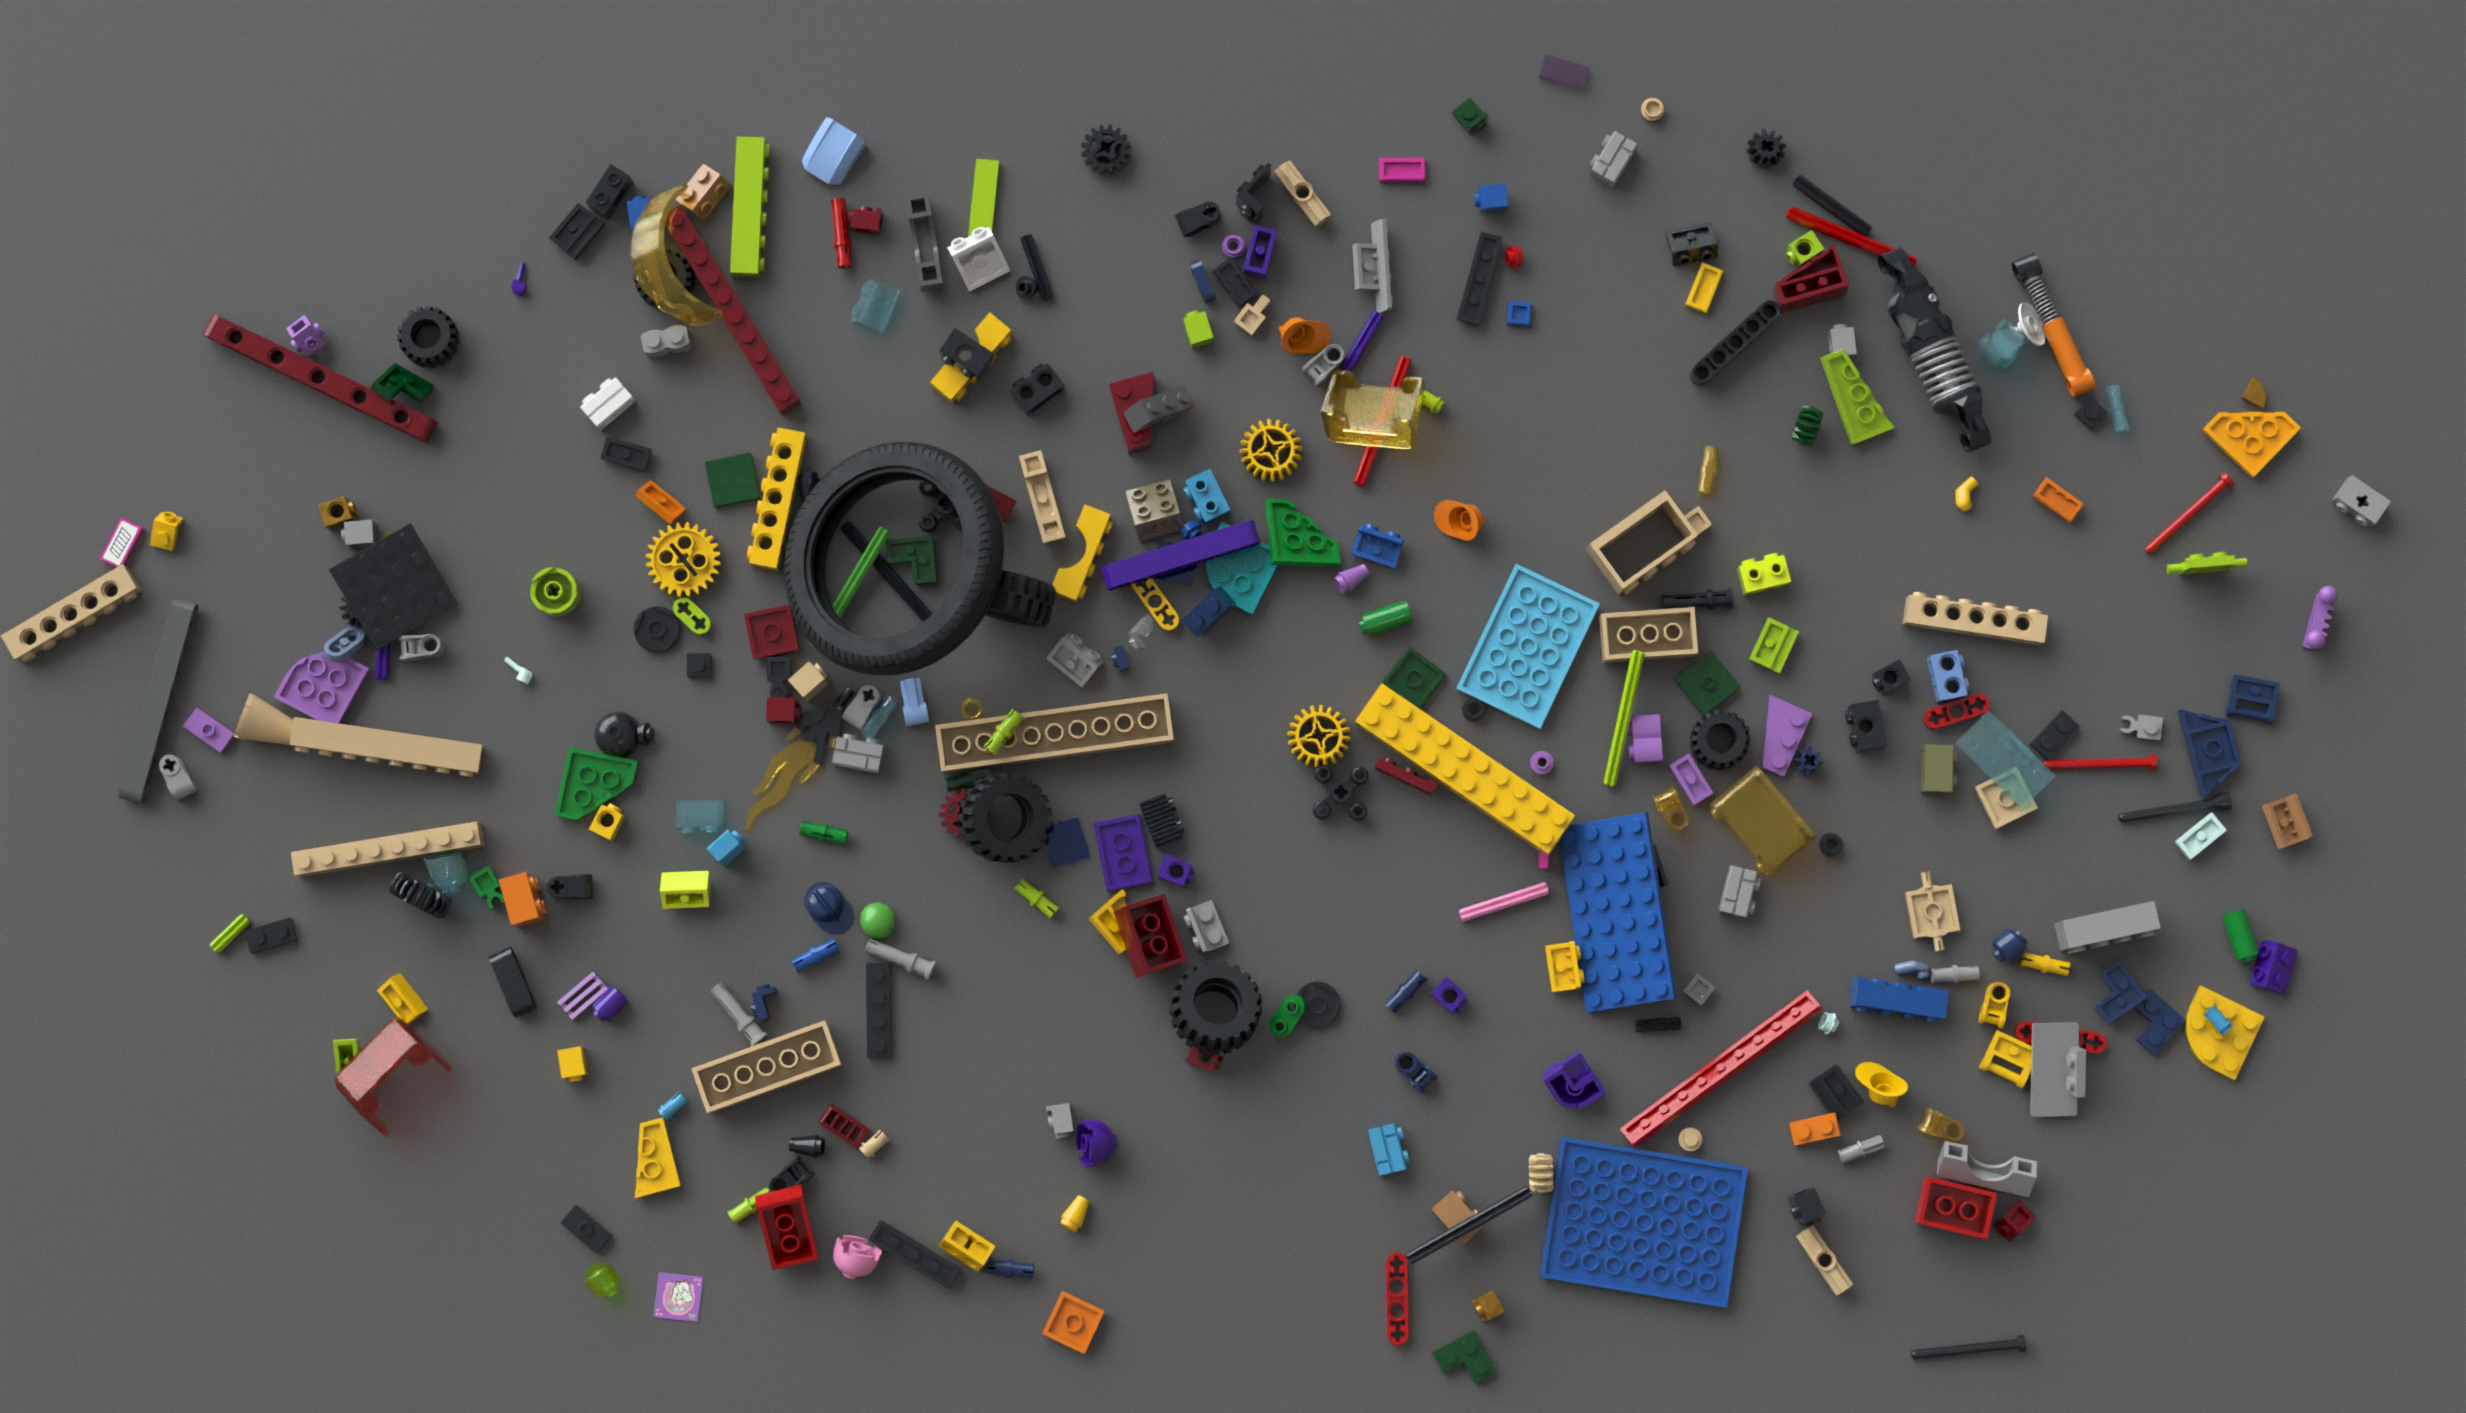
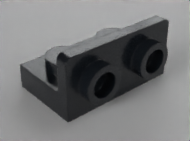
[1666,222,1718,266]

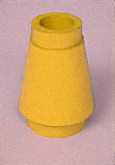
[1060,1195,1090,1232]

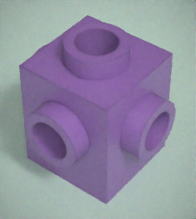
[286,315,326,357]

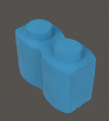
[707,829,746,867]

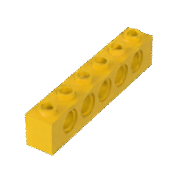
[746,428,807,571]

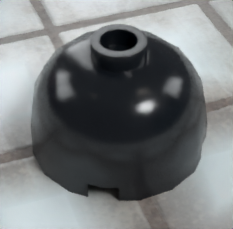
[594,711,640,758]

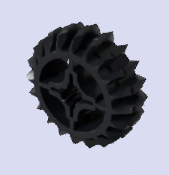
[389,873,452,919]

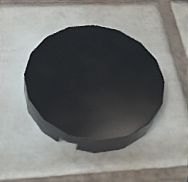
[633,606,681,653]
[1294,981,1341,1028]

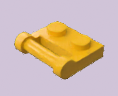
[1979,1030,2032,1089]

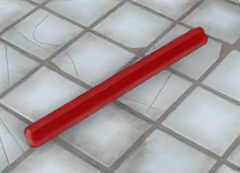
[1786,206,1917,267]
[1353,356,1412,487]

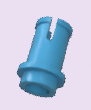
[2203,1005,2233,1036]
[658,1091,689,1121]

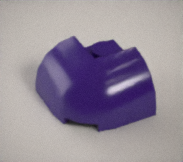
[1542,1051,1606,1109]

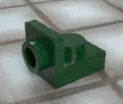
[1452,97,1488,134]

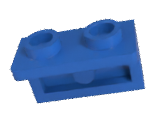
[1351,524,1404,569]

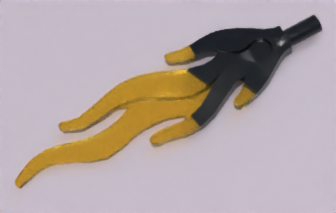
[745,687,854,831]

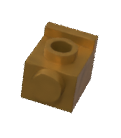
[1471,1290,1505,1322]

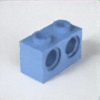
[1926,650,1970,703]

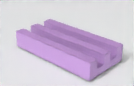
[557,972,608,1020]

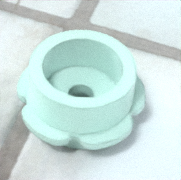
[1818,1012,1839,1035]

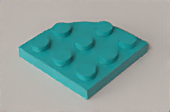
[1206,522,1278,615]

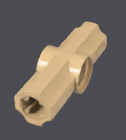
[1274,160,1331,228]
[1795,1225,1853,1296]

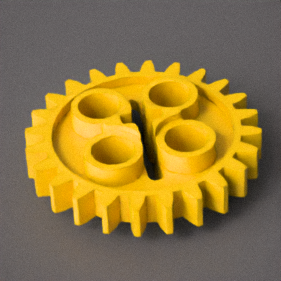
[645,522,722,598]

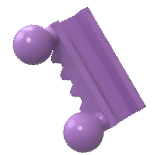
[2302,586,2338,650]

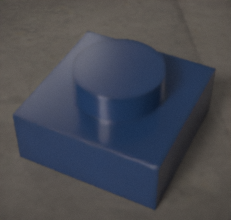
[1111,645,1129,672]

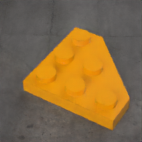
[2202,412,2301,478]

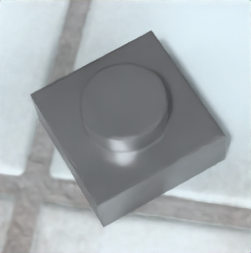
[1682,973,1716,1006]

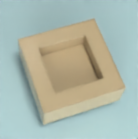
[1685,506,1712,535]

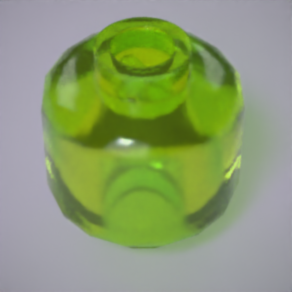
[584,1262,620,1298]

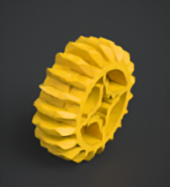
[1240,419,1302,482]
[1287,705,1350,768]

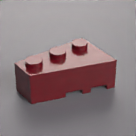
[1773,244,1849,314]
[1109,371,1154,454]

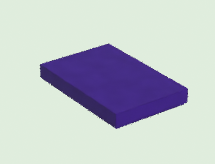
[1094,814,1153,892]

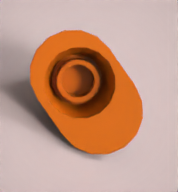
[1279,317,1332,354]
[1434,500,1486,541]

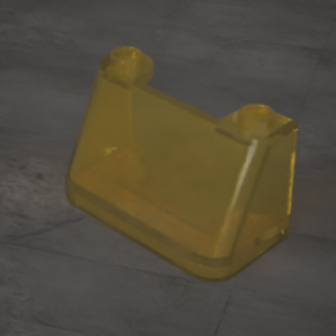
[1321,370,1425,449]
[1709,766,1816,876]

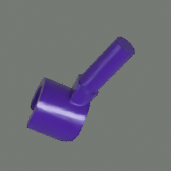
[511,262,527,296]

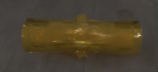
[1697,446,1719,495]

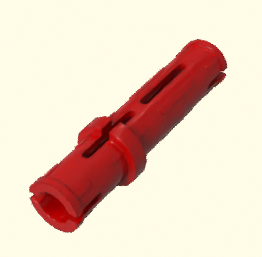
[831,198,852,269]

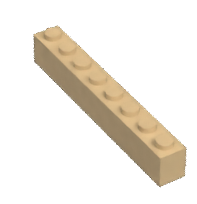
[289,717,483,777]
[291,821,485,877]

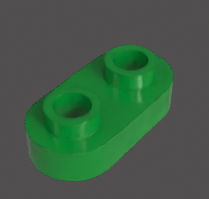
[1270,994,1307,1038]

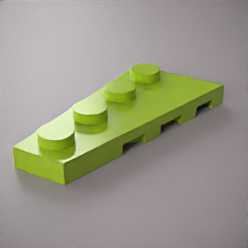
[1820,349,1895,444]

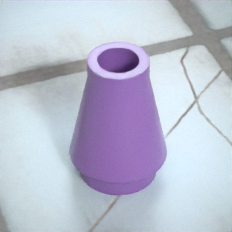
[1334,564,1370,594]

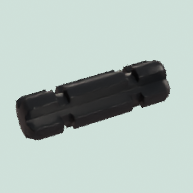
[1635,1017,1682,1032]

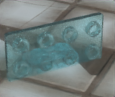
[1956,711,2055,808]

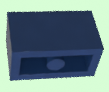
[1181,586,1236,637]

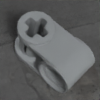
[1301,344,1344,387]
[398,634,445,661]
[842,685,881,731]
[159,755,198,801]

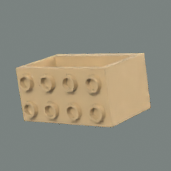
[1586,490,1698,595]

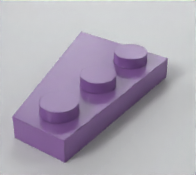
[1762,695,1812,778]

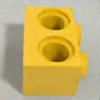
[938,1221,995,1272]

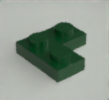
[370,363,434,403]
[886,536,937,585]
[1432,1330,1496,1383]

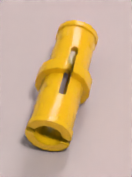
[2020,952,2070,977]

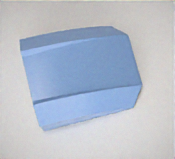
[802,117,867,185]

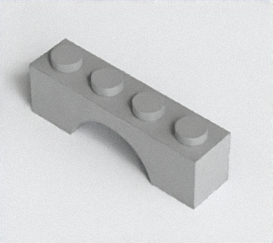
[1937,1141,2037,1197]

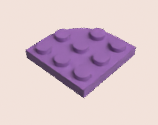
[274,652,370,724]

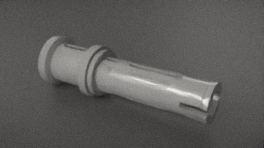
[865,938,936,981]
[710,982,768,1047]

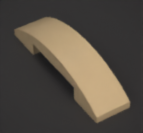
[1019,450,1066,544]

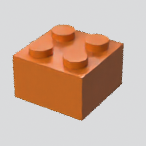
[499,872,547,928]

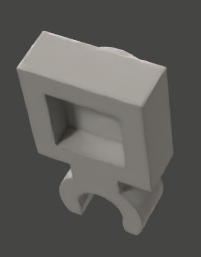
[2120,714,2163,741]

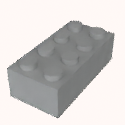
[2054,901,2161,954]

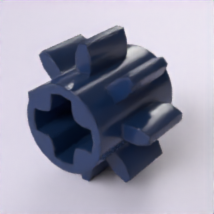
[1793,747,1824,777]

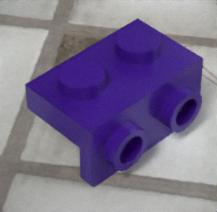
[2250,940,2298,995]

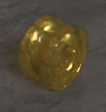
[961,698,983,720]

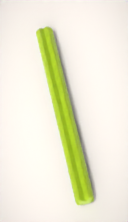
[1604,650,1644,786]

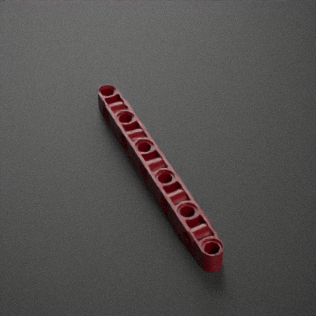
[202,314,438,443]

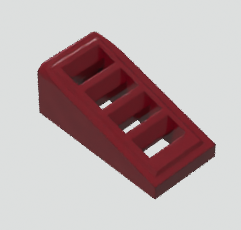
[818,1103,871,1150]

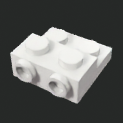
[947,227,1010,292]

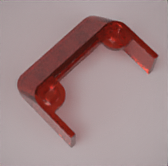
[335,1018,452,1137]

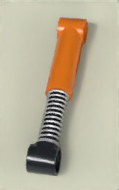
[2011,253,2096,398]

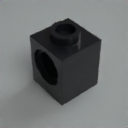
[1872,659,1911,695]

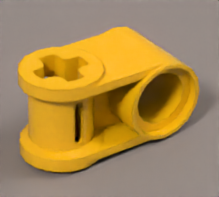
[1978,982,2010,1029]

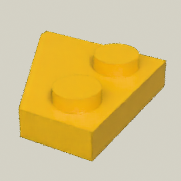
[1089,889,1127,955]

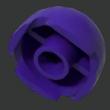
[1076,1119,1117,1167]

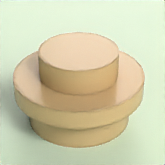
[1641,98,1664,121]
[1678,1128,1702,1151]

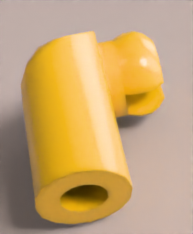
[1955,476,1979,511]

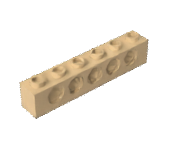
[1,564,142,663]
[1903,592,2048,646]

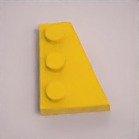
[635,1117,681,1198]

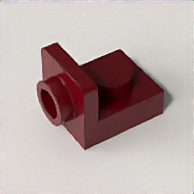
[1993,1200,2036,1241]

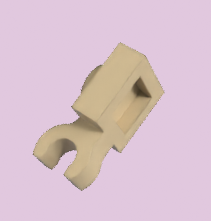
[1234,295,1270,336]

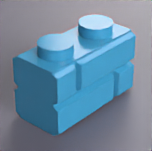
[1367,1123,1410,1176]

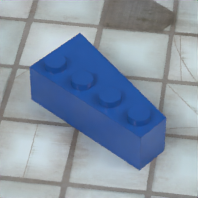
[1849,976,1949,1023]

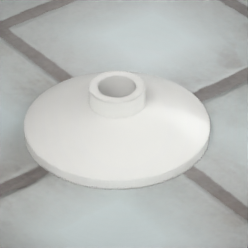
[2018,302,2046,346]

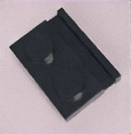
[549,203,605,260]
[1808,1064,1864,1120]

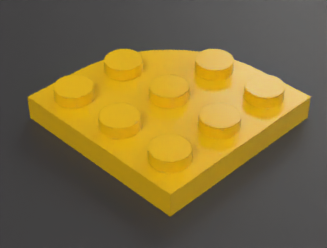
[2185,986,2264,1080]

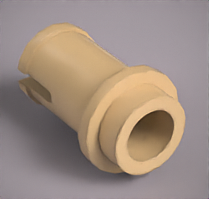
[859,1130,890,1159]

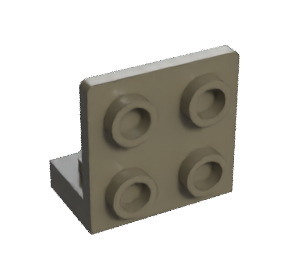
[1126,480,1183,542]

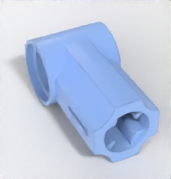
[900,678,930,727]

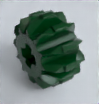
[1792,405,1824,446]

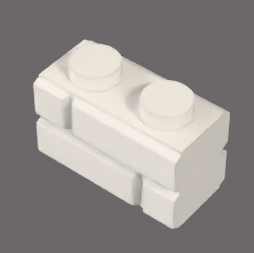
[580,377,635,431]

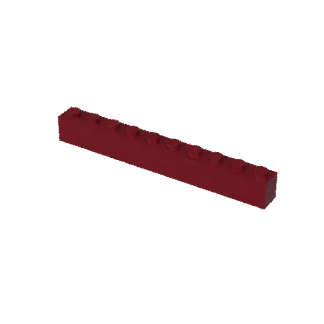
[661,204,801,415]

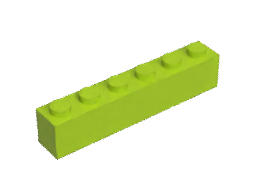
[730,136,770,278]

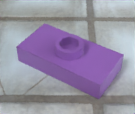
[183,707,234,754]
[1669,754,1713,806]

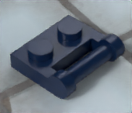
[2225,674,2280,725]

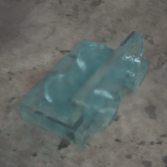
[851,280,900,333]
[675,799,724,833]

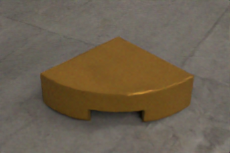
[2241,377,2266,409]

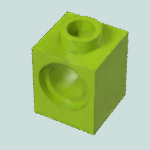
[1786,230,1824,268]
[1183,310,1214,348]

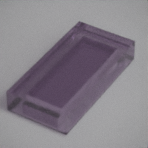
[1538,54,1590,91]

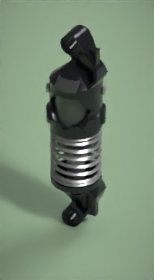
[1877,247,1991,453]

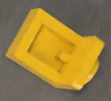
[150,512,183,551]

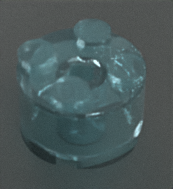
[1976,319,2030,374]

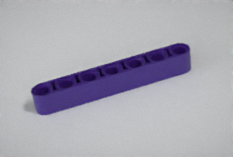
[1101,520,1261,591]

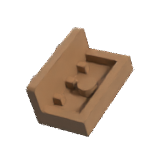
[675,164,731,221]
[2262,794,2313,849]

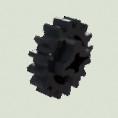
[1081,124,1131,175]

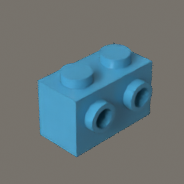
[1183,469,1230,525]

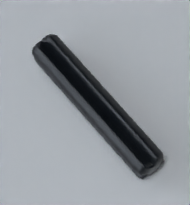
[1021,234,1053,301]

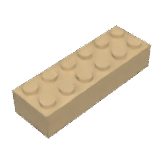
[691,1020,843,1114]

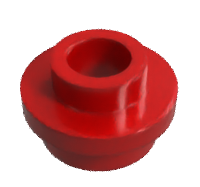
[1505,246,1524,269]

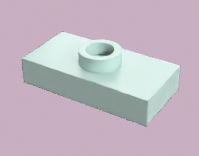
[2175,812,2227,860]

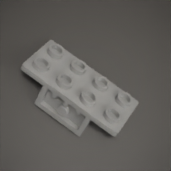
[2030,1022,2086,1117]

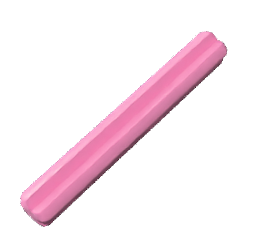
[1459,882,1549,921]

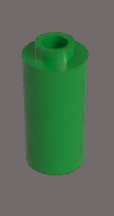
[1358,600,1413,637]
[2222,908,2259,963]

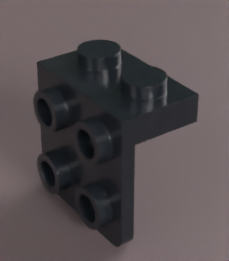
[1236,163,1272,224]

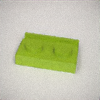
[1748,617,1799,674]

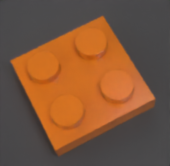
[1042,1291,1105,1354]

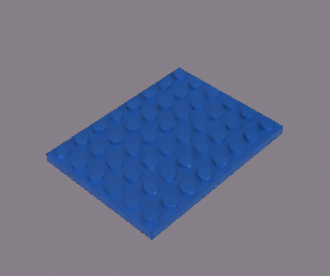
[1539,1137,1748,1308]

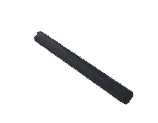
[841,521,933,622]
[1405,1186,1533,1264]

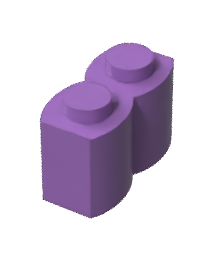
[1627,714,1663,764]

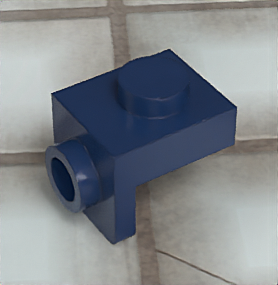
[751,984,778,1021]

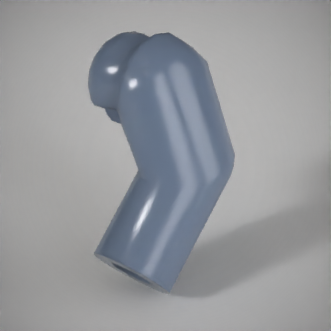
[1895,960,1930,979]

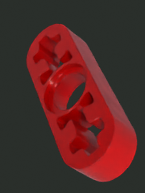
[1923,694,1990,730]

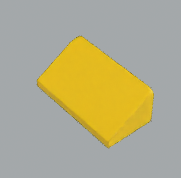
[377,973,428,1027]

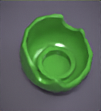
[860,902,895,941]

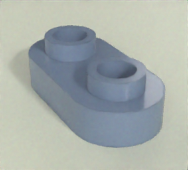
[324,626,365,662]

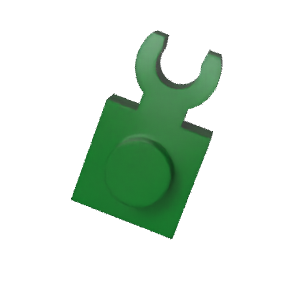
[468,866,505,910]

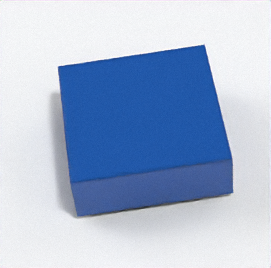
[1507,301,1532,327]

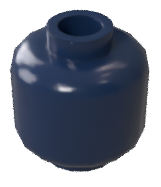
[1992,929,2028,964]

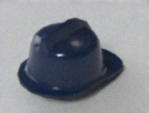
[804,882,853,934]

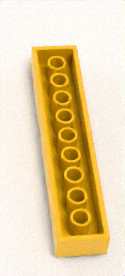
[1355,683,1575,856]

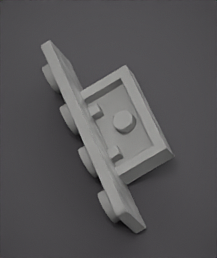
[1352,219,1393,314]

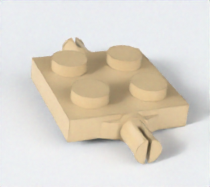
[1905,871,1960,951]

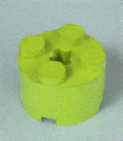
[530,567,581,617]

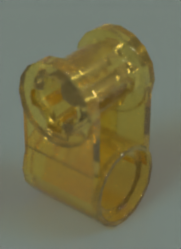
[1651,786,1689,833]
[1917,1107,1965,1142]

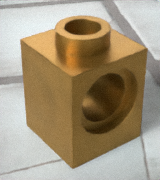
[318,496,357,530]

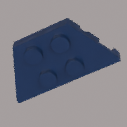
[2177,709,2242,798]

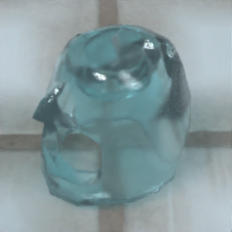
[423,851,468,895]

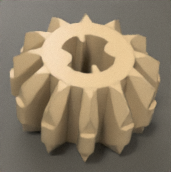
[1529,1153,1554,1193]

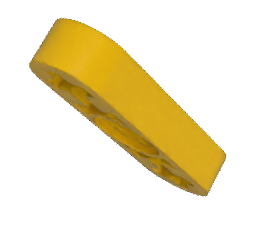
[1131,579,1179,631]

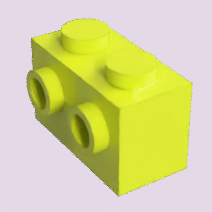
[1737,553,1791,596]
[660,871,711,909]

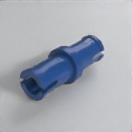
[791,938,840,973]

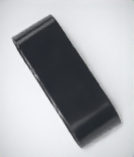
[489,946,537,1018]

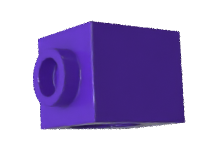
[1157,854,1194,888]
[1430,977,1467,1014]

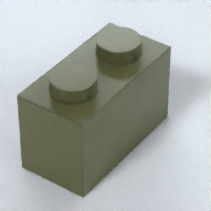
[1921,744,1957,794]

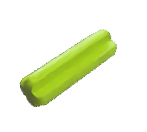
[210,914,251,953]

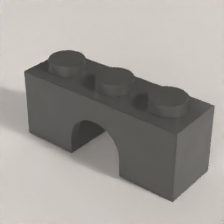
[1123,385,1195,433]

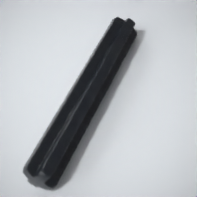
[1793,175,1872,236]

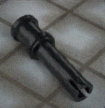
[1662,588,1733,610]

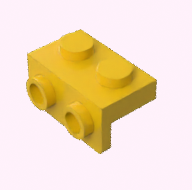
[1545,941,1584,992]

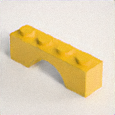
[930,313,1012,404]
[1052,504,1113,603]

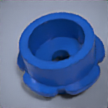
[1180,520,1202,540]

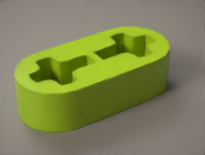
[673,597,712,635]

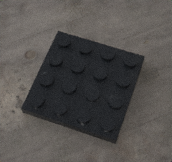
[328,523,458,651]

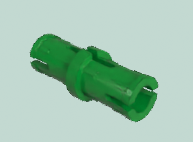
[799,821,849,845]

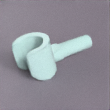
[504,657,532,684]

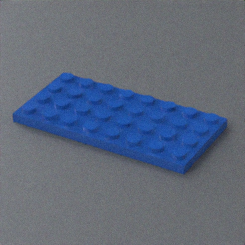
[1560,812,1677,1013]

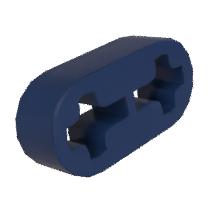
[1189,260,1216,304]

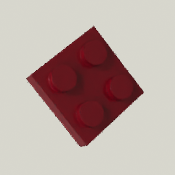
[744,604,800,660]

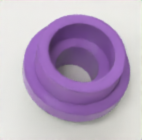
[1222,235,1245,258]
[1530,751,1553,774]

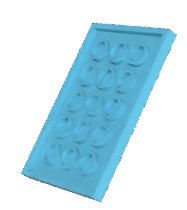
[1456,564,1600,729]

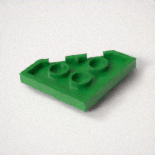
[1264,499,1341,568]
[554,747,639,821]

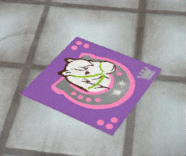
[653,1272,703,1322]

